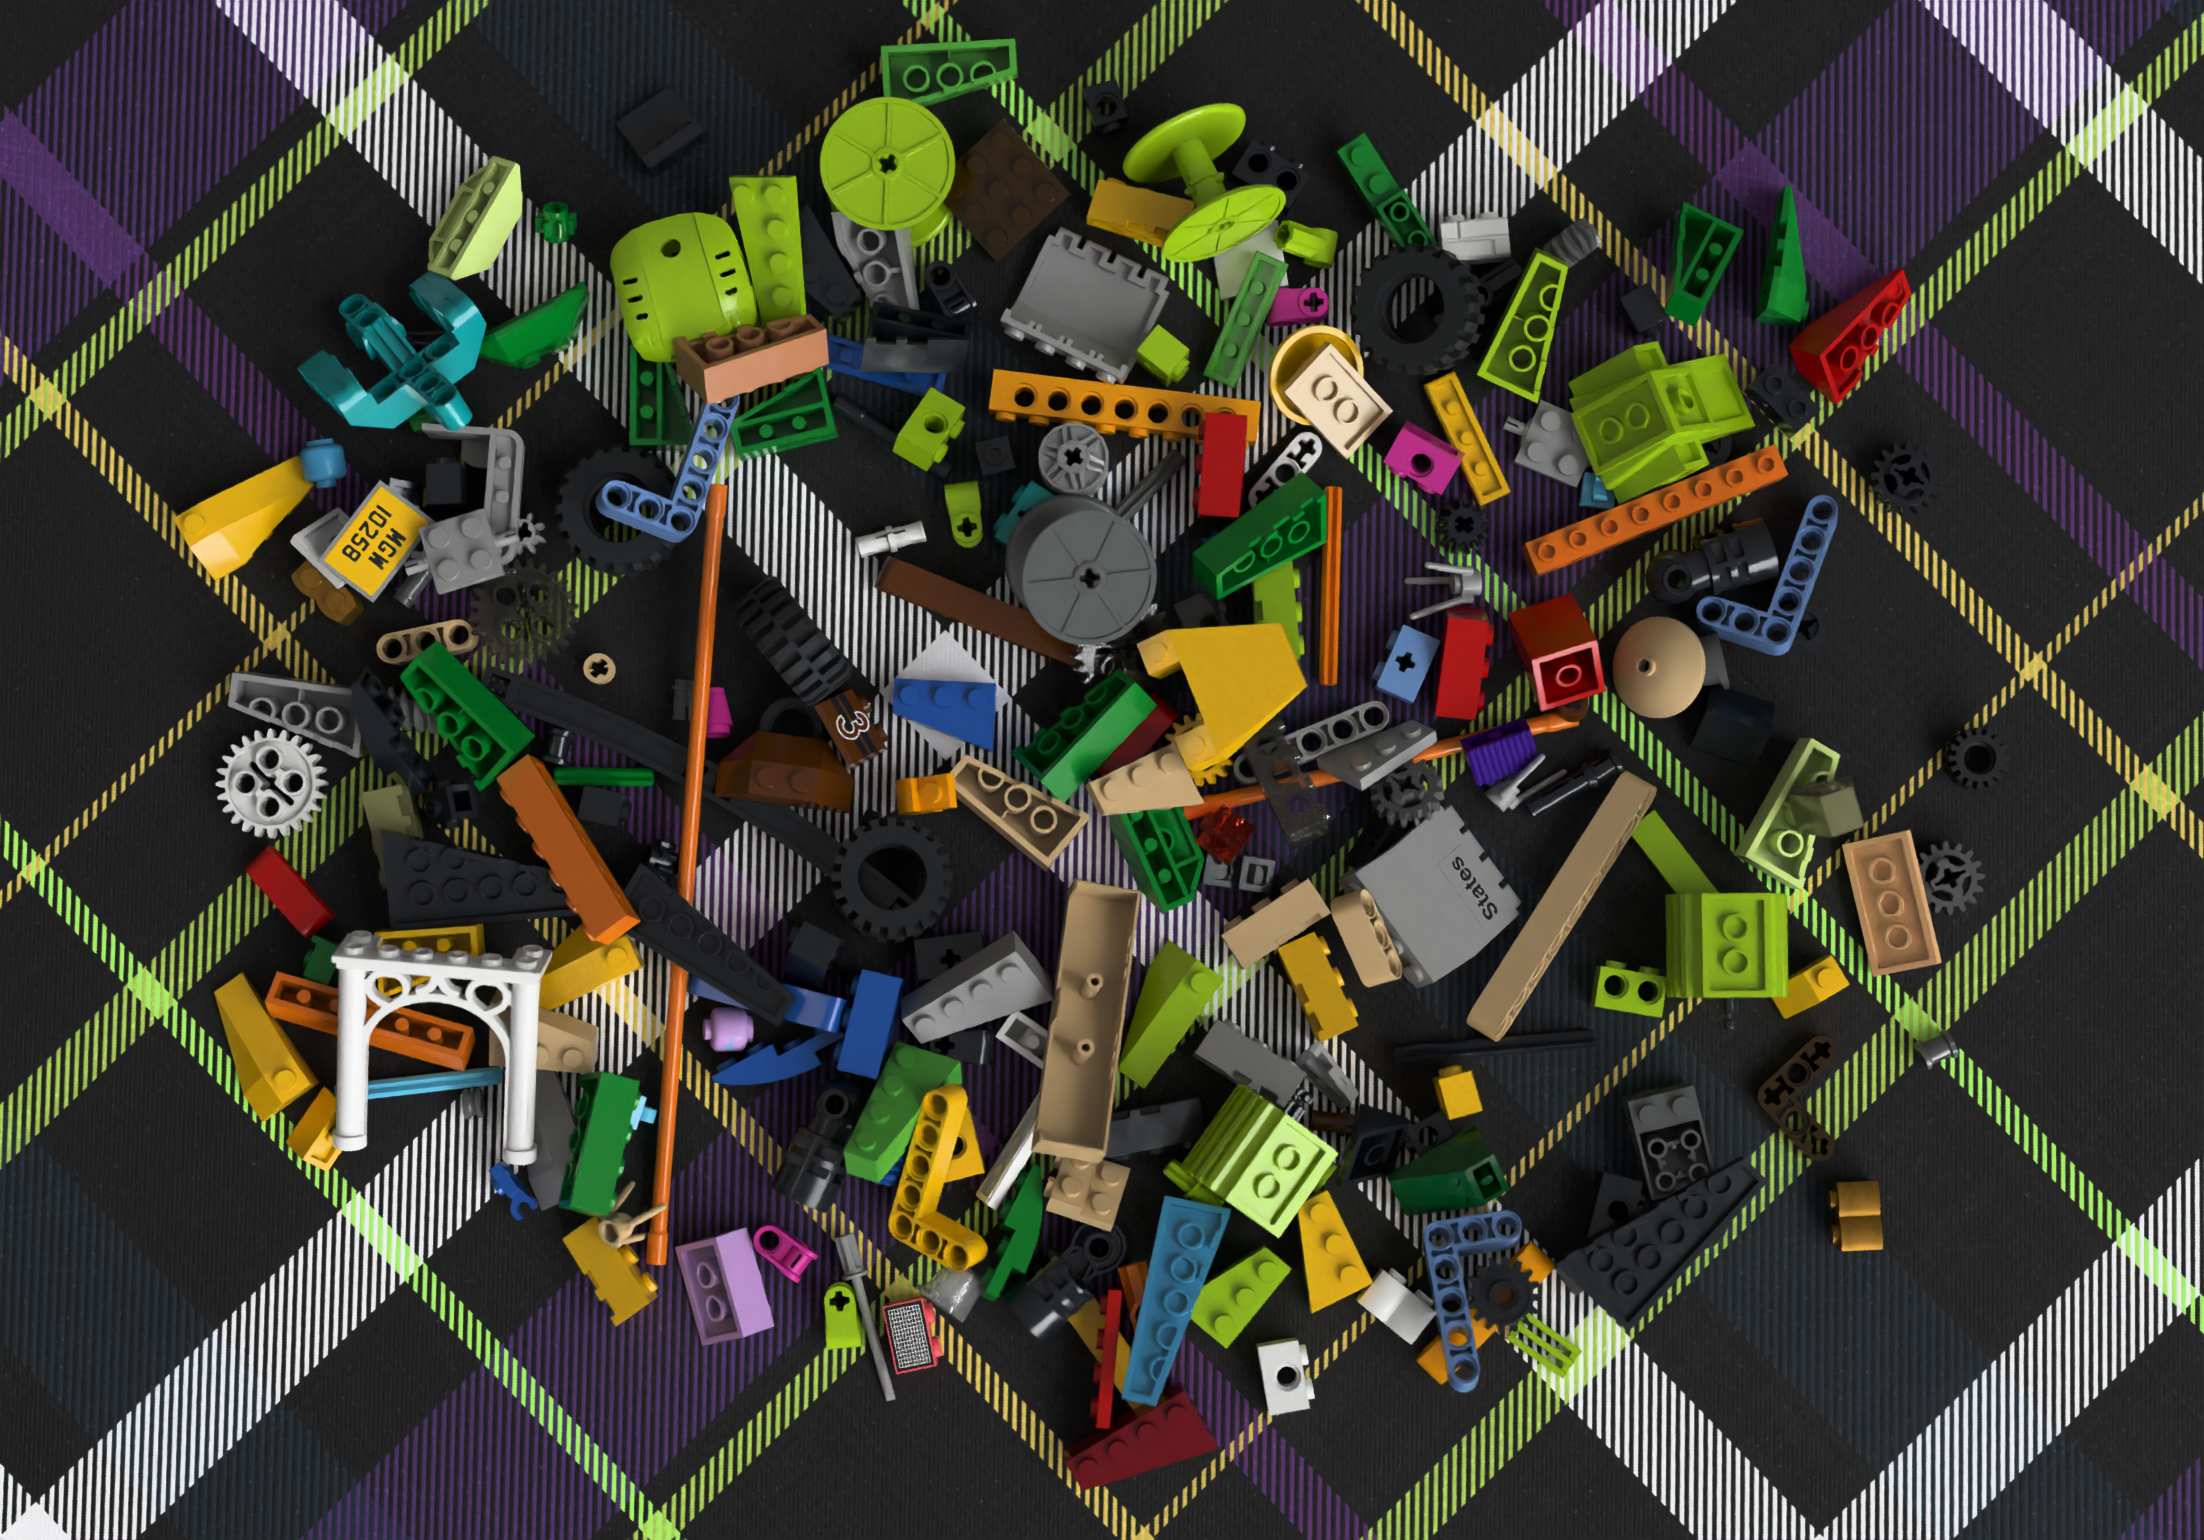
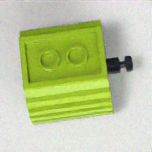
[1665,893,1789,1030]
[1180,1083,1338,1238]

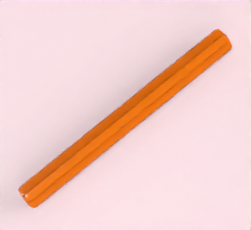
[1319,486,1342,686]

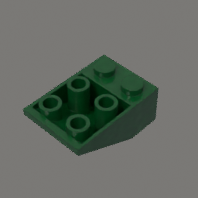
[1386,1125,1510,1216]

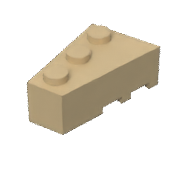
[1221,878,1331,970]
[489,989,599,1074]

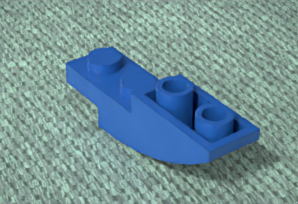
[712,1027,846,1085]

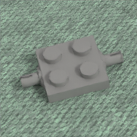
[1503,400,1591,489]
[404,508,520,595]

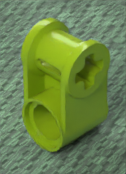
[944,480,983,548]
[824,1281,862,1350]

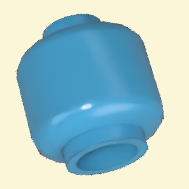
[299,439,347,489]

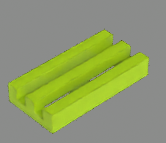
[1506,1313,1582,1379]

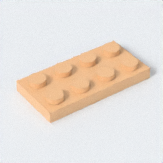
[1842,830,1942,977]

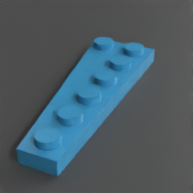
[1121,1196,1231,1406]

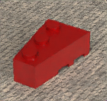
[1192,412,1248,521]
[1433,605,1494,720]

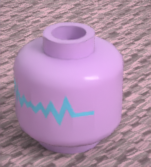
[703,1007,753,1052]

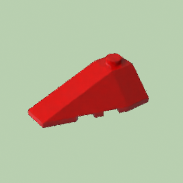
[1789,268,1911,405]

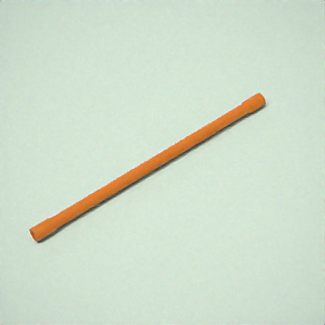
[1182,706,1579,820]

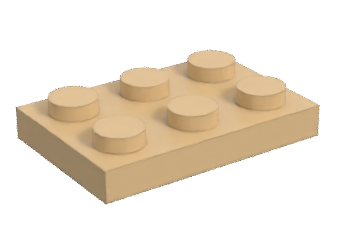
[1280,341,1393,459]

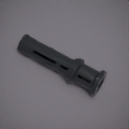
[1524,747,1625,820]

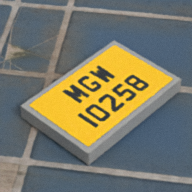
[318,480,436,603]

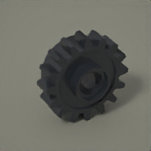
[1465,1256,1541,1333]

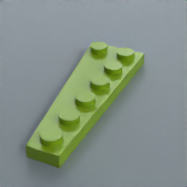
[729,175,811,379]

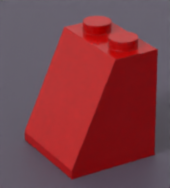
[1508,593,1606,712]

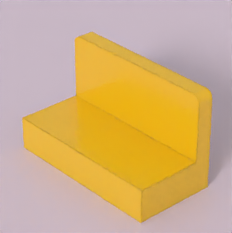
[286,1087,342,1172]

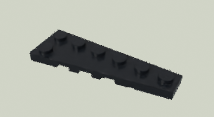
[623,863,798,1027]

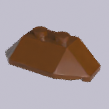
[715,731,854,814]

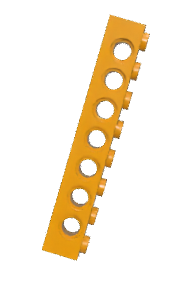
[989,369,1261,451]

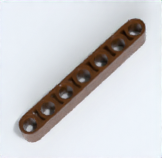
[874,556,1101,674]

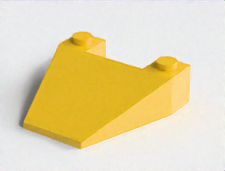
[1137,623,1307,772]

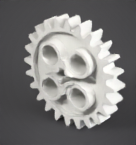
[216,729,329,839]

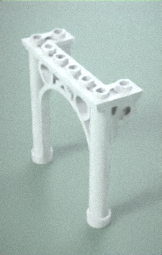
[332,930,552,1165]

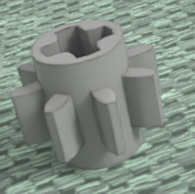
[517,513,546,554]

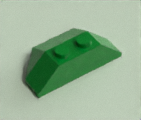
[478,281,590,369]
[1109,807,1205,914]

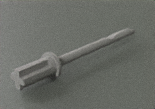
[834,1232,896,1402]

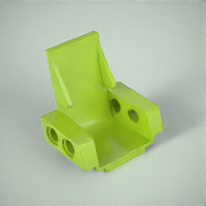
[1568,341,1755,505]

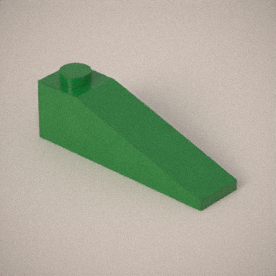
[1754,185,1809,329]

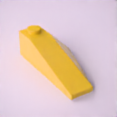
[214,972,320,1122]

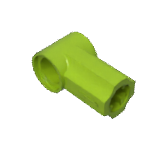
[1273,220,1338,268]

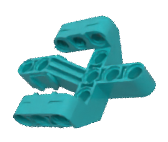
[297,271,487,431]

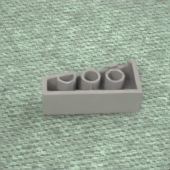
[901,931,1054,1044]

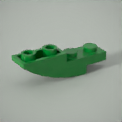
[1335,133,1439,247]
[980,1163,1043,1302]

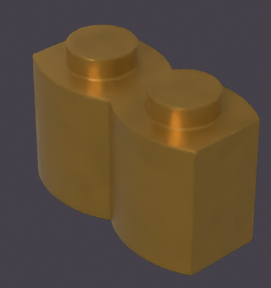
[291,560,365,626]
[1827,1180,1883,1251]

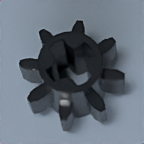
[639,839,680,882]

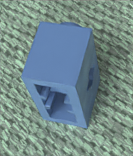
[1371,624,1440,705]

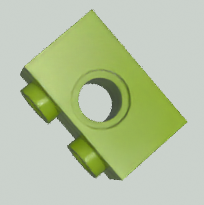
[1136,324,1190,387]
[892,387,966,472]

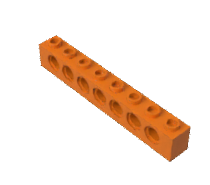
[1520,444,1788,579]

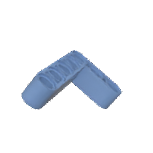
[595,394,740,543]
[1696,495,1838,656]
[1423,1210,1522,1392]

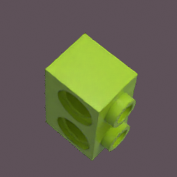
[1590,960,1667,1018]

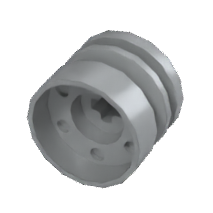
[1039,423,1109,496]

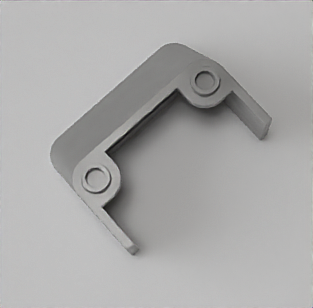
[411,423,525,565]

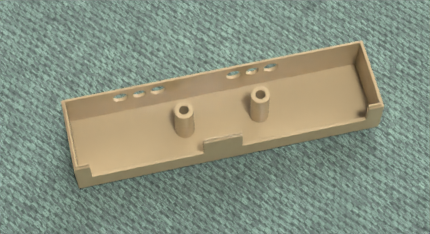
[1031,879,1141,1163]

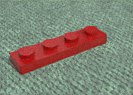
[1090,1286,1122,1429]

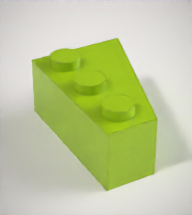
[1251,561,1304,662]
[1190,1244,1292,1349]

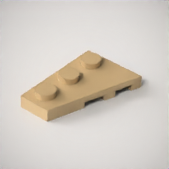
[1085,743,1204,816]

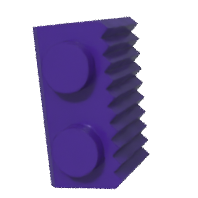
[1460,717,1539,786]

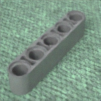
[1233,701,1389,786]

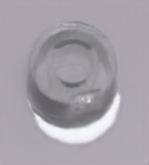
[916,1266,984,1323]

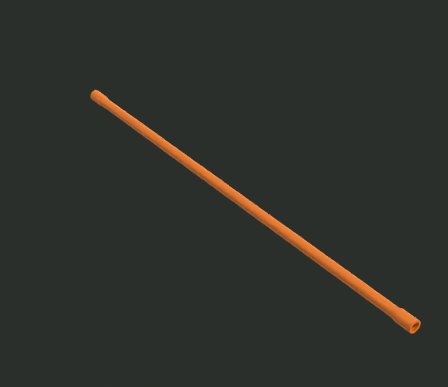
[645,484,728,1265]

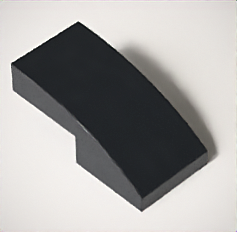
[1199,850,1276,894]

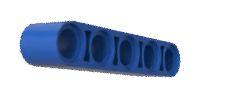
[686,974,848,1034]

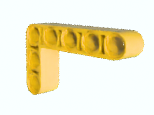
[888,1083,987,1272]

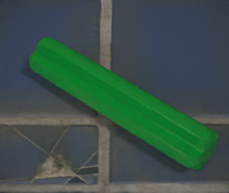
[554,767,654,787]

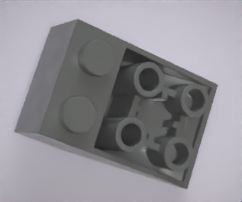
[1621,1081,1714,1201]

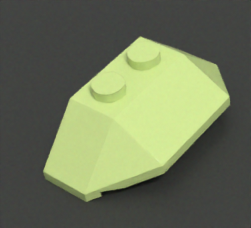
[428,156,523,281]

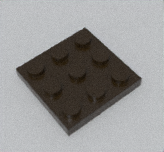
[943,119,1072,262]

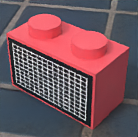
[882,1295,943,1374]

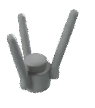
[1404,562,1482,620]
[1484,754,1568,812]

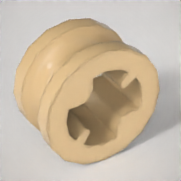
[583,653,616,684]

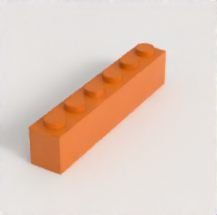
[496,754,640,945]
[265,971,476,1072]

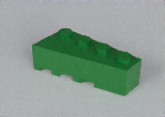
[399,641,535,792]
[1010,669,1157,804]

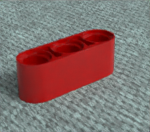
[1096,692,1180,776]
[244,845,335,939]

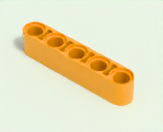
[1416,1240,1556,1385]

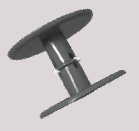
[1005,494,1157,645]

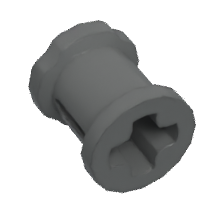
[1913,1029,1959,1070]

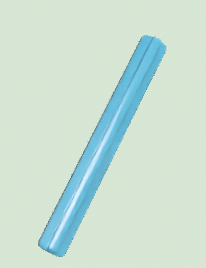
[334,1066,503,1099]

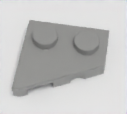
[1294,1040,1360,1110]

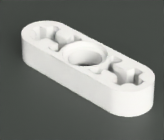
[1248,432,1322,509]

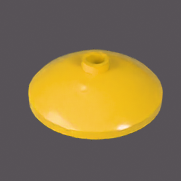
[1268,325,1363,425]

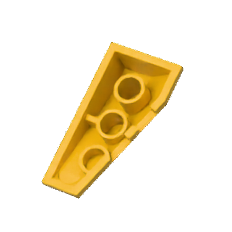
[173,455,316,581]
[539,922,646,1011]

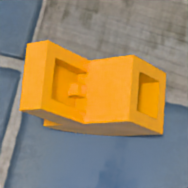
[895,773,957,815]

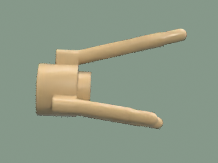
[598,1181,667,1249]

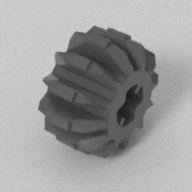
[1543,218,1601,269]

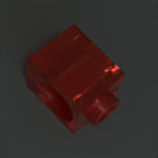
[1196,804,1256,866]

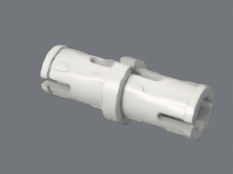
[856,520,927,558]

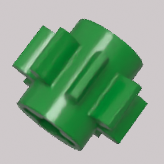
[535,202,577,243]

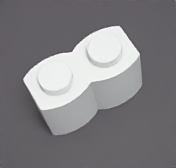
[1356,1268,1435,1345]

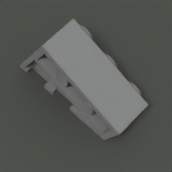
[1192,1018,1307,1110]

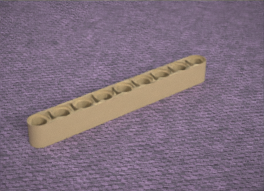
[1467,771,1657,1042]

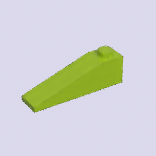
[1117,940,1224,1089]

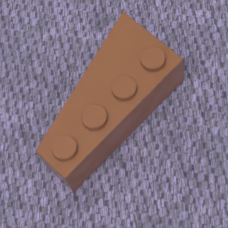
[673,314,829,405]

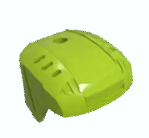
[610,212,758,363]

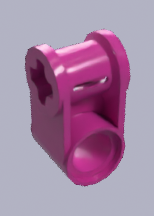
[1266,287,1330,327]
[753,1222,819,1283]

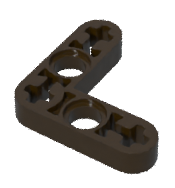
[1754,1035,1837,1162]

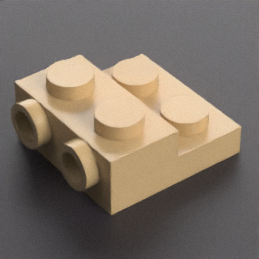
[1043,1156,1130,1232]

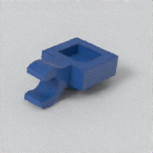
[488,1161,538,1221]

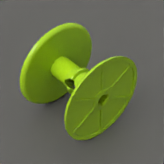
[820,97,955,249]
[1123,103,1286,263]

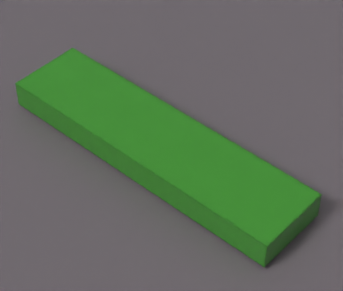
[1203,250,1289,388]

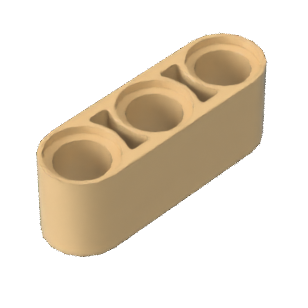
[377,619,479,666]
[1330,889,1402,987]

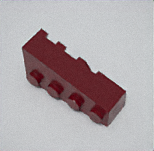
[1064,1381,1218,1491]

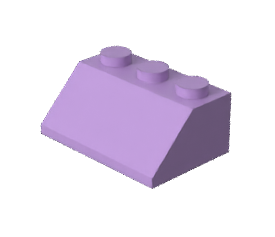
[675,1227,774,1346]

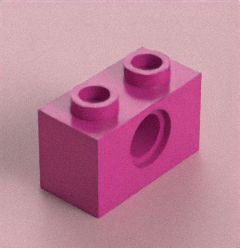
[1383,421,1465,495]

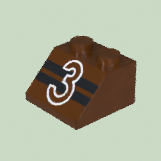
[814,689,889,770]

